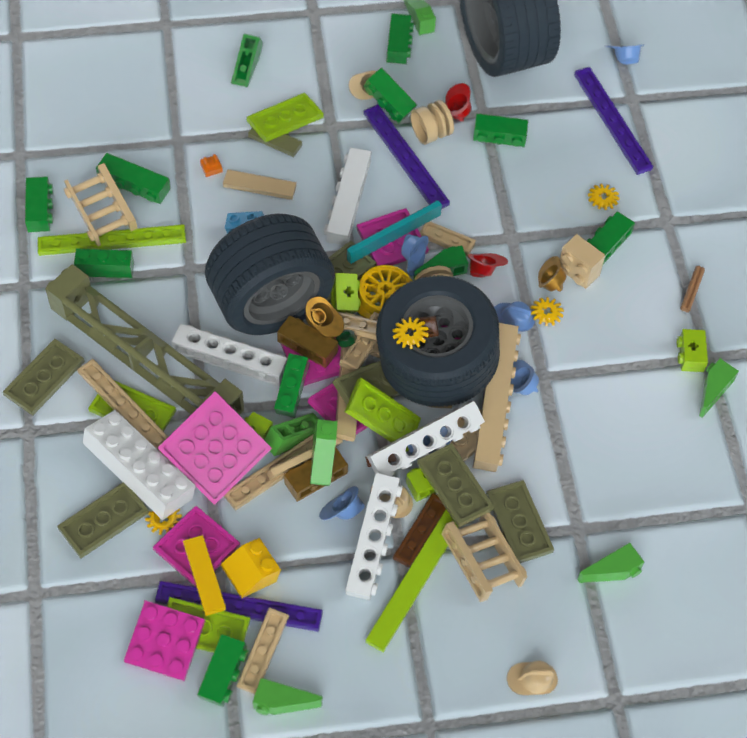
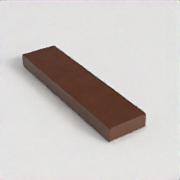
[393,493,446,568]

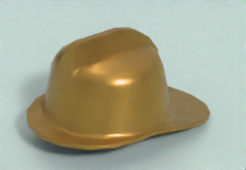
[538,256,567,292]
[305,297,344,338]

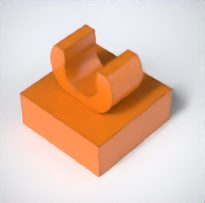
[200,154,223,177]

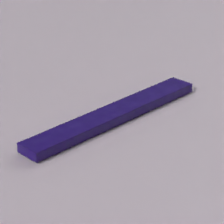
[574,67,653,175]
[363,104,450,209]
[155,581,323,632]

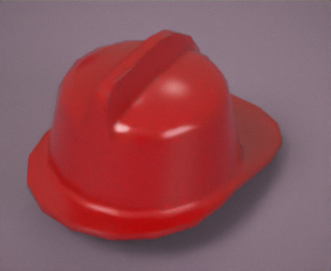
[445,83,472,122]
[467,253,508,278]

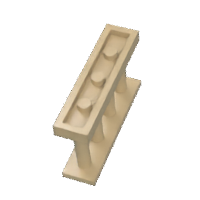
[64,163,137,247]
[442,512,528,602]

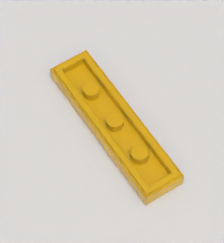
[183,535,226,616]

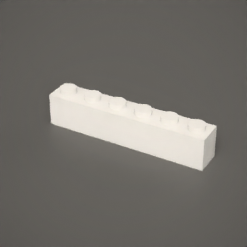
[324,147,371,246]

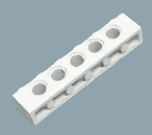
[172,324,287,386]
[367,401,485,476]
[345,473,403,600]

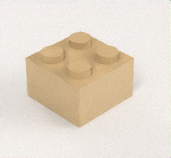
[560,234,605,289]

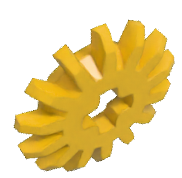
[588,184,620,210]
[531,297,564,326]
[393,317,429,349]
[145,509,182,535]

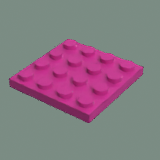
[158,391,272,505]

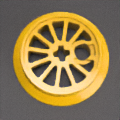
[357,265,413,319]

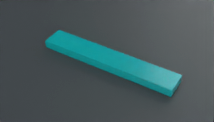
[347,201,442,264]

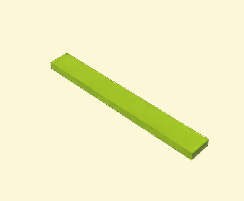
[38,224,186,256]
[365,509,460,653]

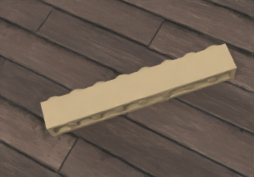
[473,323,521,472]

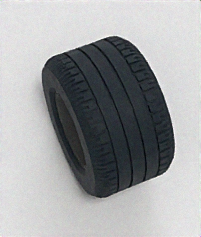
[205,214,335,335]
[376,275,500,407]

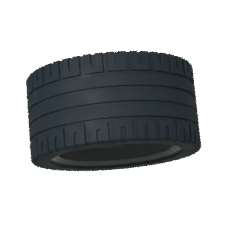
[459,0,561,77]

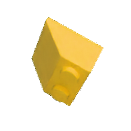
[221,537,281,598]

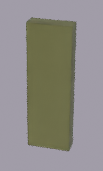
[248,128,302,157]

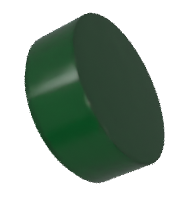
[336,330,356,347]

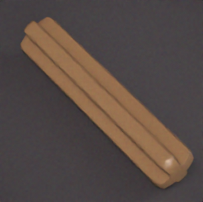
[680,266,705,312]

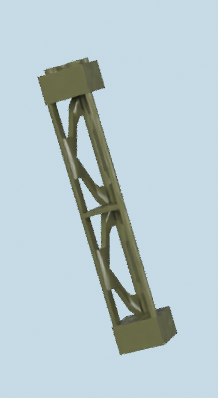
[45,264,244,415]

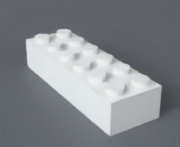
[83,410,196,520]

